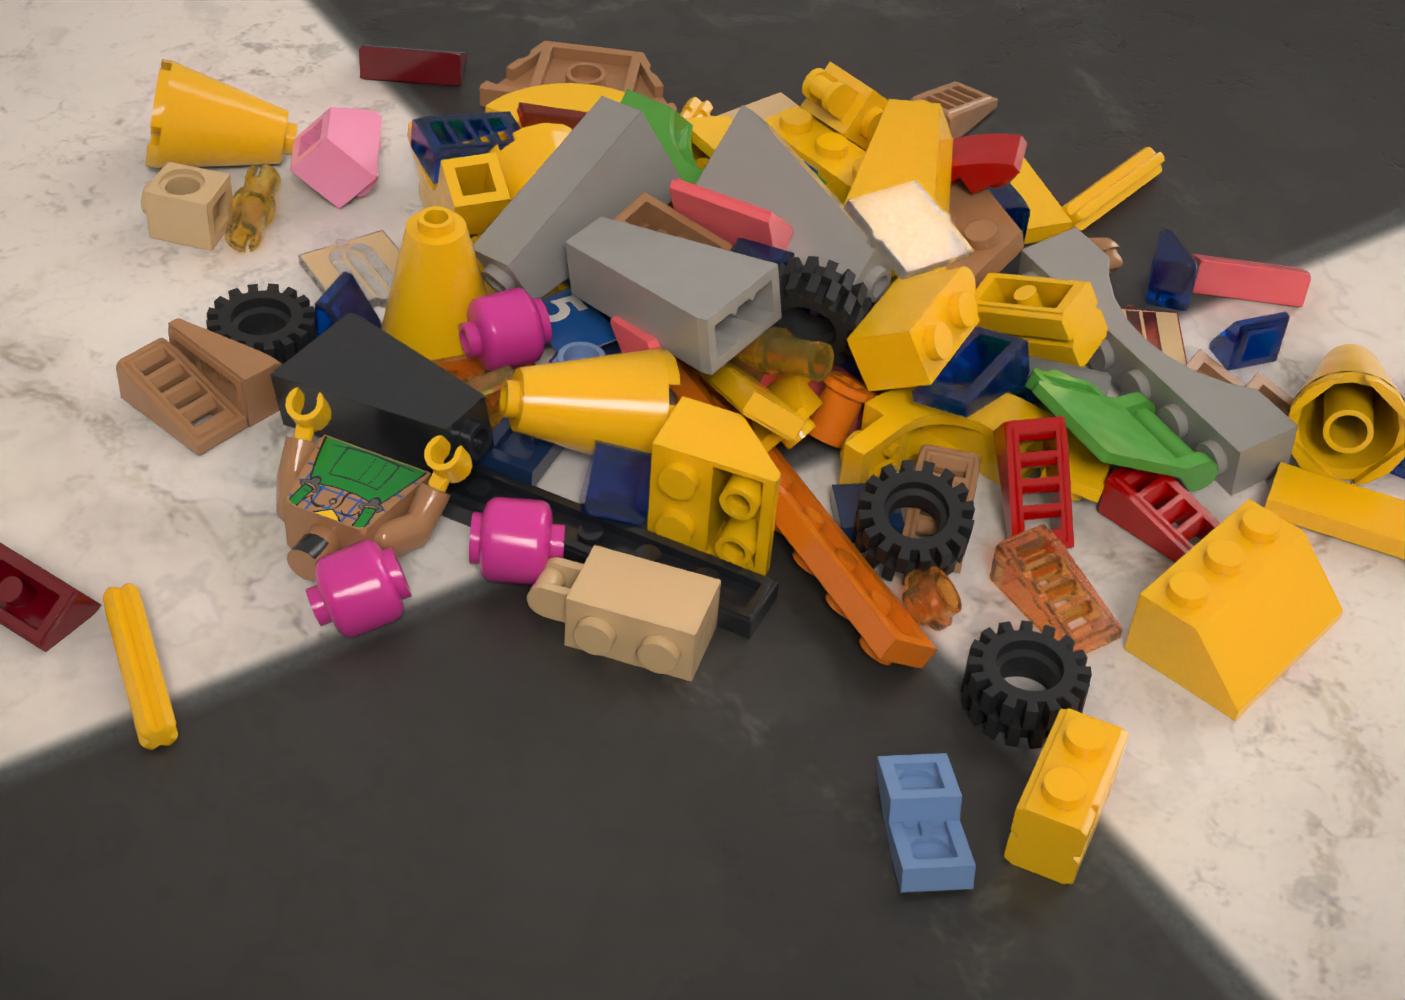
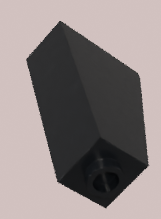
[270,312,495,473]

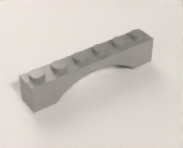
[1019,227,1298,496]

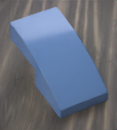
[876,753,976,893]

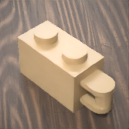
[527,545,721,682]

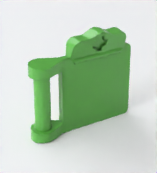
[1024,368,1219,491]

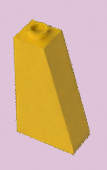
[844,99,953,290]

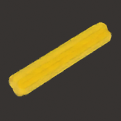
[1062,147,1165,231]
[102,583,178,750]

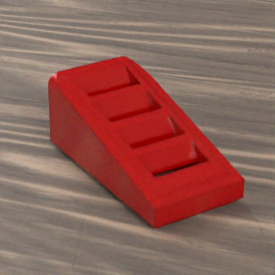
[993,416,1074,555]
[1098,466,1220,563]

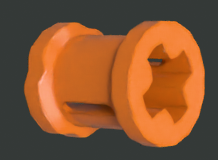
[808,370,875,449]

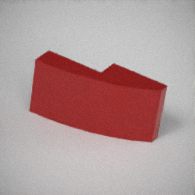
[951,134,1027,194]

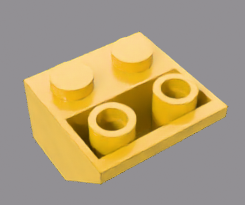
[647,396,781,576]

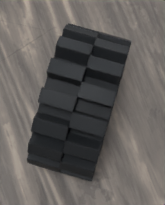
[761,256,872,368]
[206,283,317,364]
[853,459,975,586]
[960,620,1092,749]

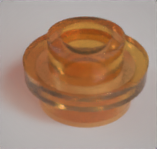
[902,566,962,631]

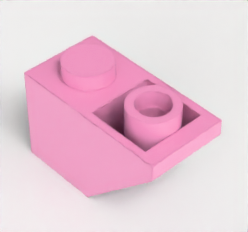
[290,107,382,209]

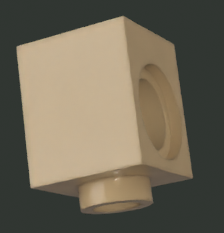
[141,161,235,251]

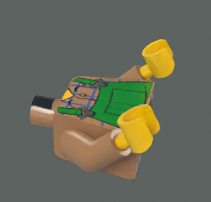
[276,388,472,581]

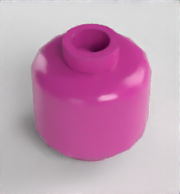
[458,288,552,372]
[469,497,565,585]
[306,539,412,639]

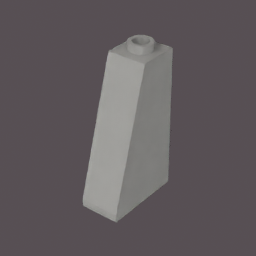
[473,96,682,298]
[695,105,896,303]
[565,216,782,375]

